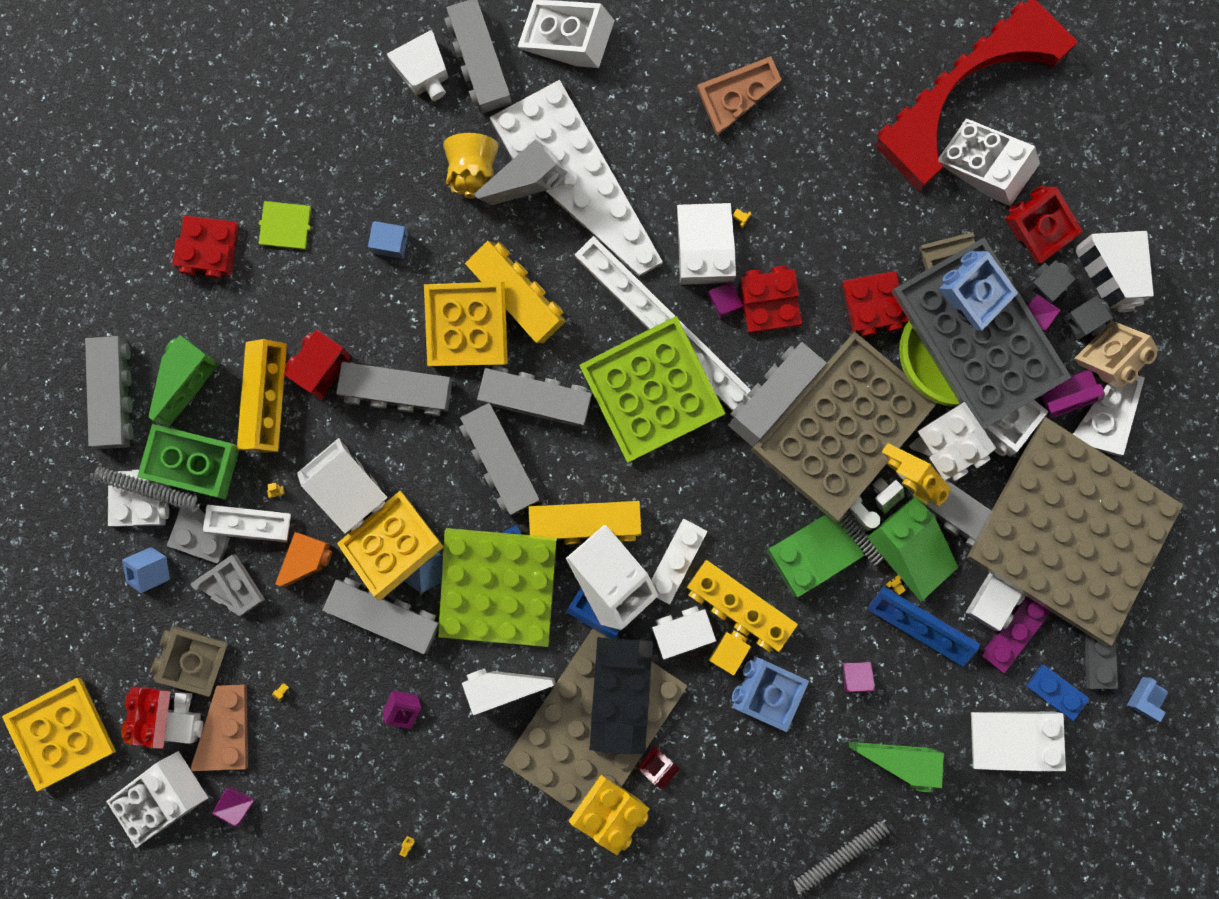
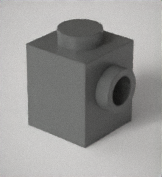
[1026,260,1075,303]
[1063,295,1113,340]

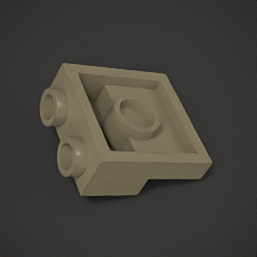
[150,626,228,697]

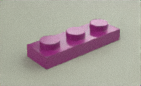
[979,596,1051,673]

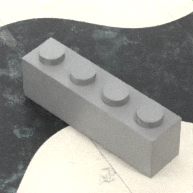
[444,0,512,114]
[85,336,133,449]
[728,342,826,447]
[337,362,453,416]
[477,366,592,428]
[459,403,541,516]
[924,476,991,548]
[322,577,439,654]

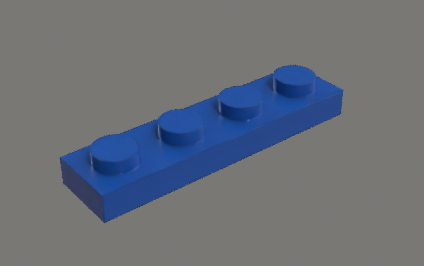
[868,586,980,667]

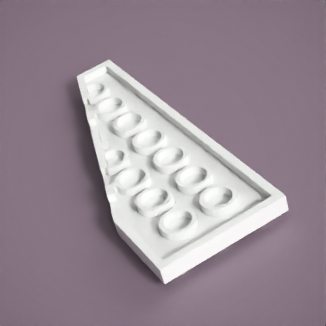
[490,80,663,277]

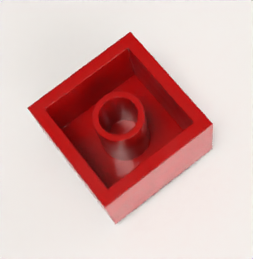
[284,329,352,401]

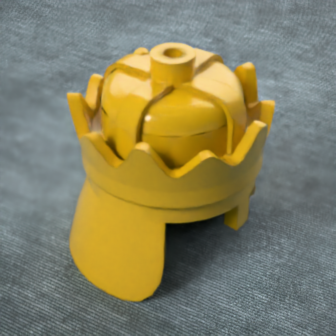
[443,133,498,199]

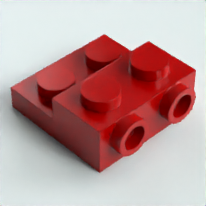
[1005,186,1083,263]
[172,215,239,279]
[739,266,802,334]
[842,271,909,337]
[121,686,171,749]

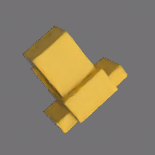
[733,209,752,228]
[267,483,285,498]
[885,575,906,595]
[272,683,289,702]
[399,836,415,857]

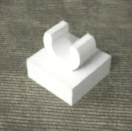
[873,478,905,514]

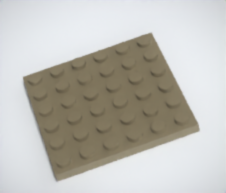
[967,417,1183,646]

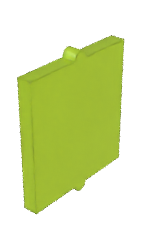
[258,201,311,250]

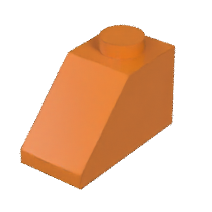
[275,532,332,587]

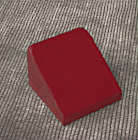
[637,747,680,789]

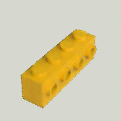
[465,241,566,343]
[237,339,287,453]
[529,501,641,545]
[686,560,798,653]

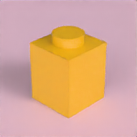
[709,630,751,675]

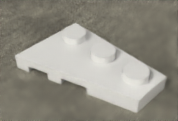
[1073,376,1145,457]

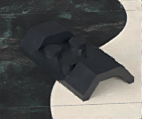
[589,637,653,754]

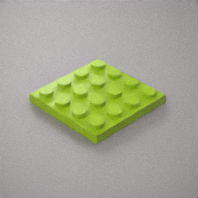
[579,316,726,463]
[438,528,557,647]

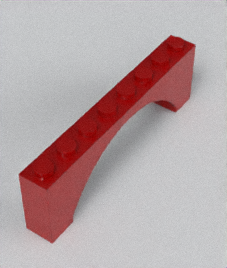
[875,0,1078,191]

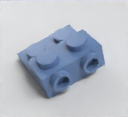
[939,251,1018,331]
[732,656,809,732]

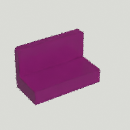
[1041,370,1105,419]

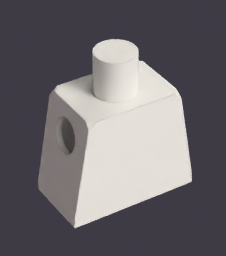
[387,30,449,101]

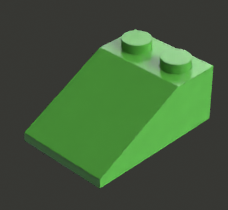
[149,335,220,427]
[137,424,239,500]
[867,498,958,601]
[766,515,865,597]
[849,742,944,792]

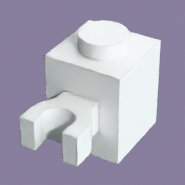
[164,692,204,744]

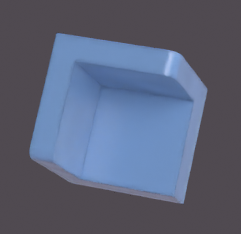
[368,221,408,259]
[122,547,170,593]
[404,553,442,593]
[1127,677,1168,722]

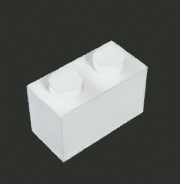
[965,573,1026,631]
[652,606,716,659]

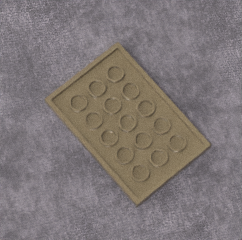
[751,332,937,523]
[503,629,687,812]

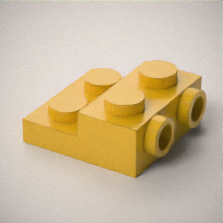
[882,443,951,507]
[569,775,650,855]

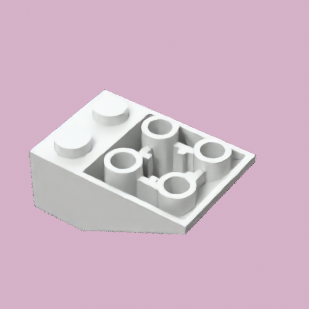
[938,119,1040,206]
[566,525,659,630]
[106,751,208,848]

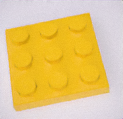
[424,282,508,366]
[337,491,444,601]
[2,677,116,792]

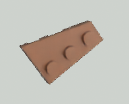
[697,56,781,136]
[190,684,248,771]

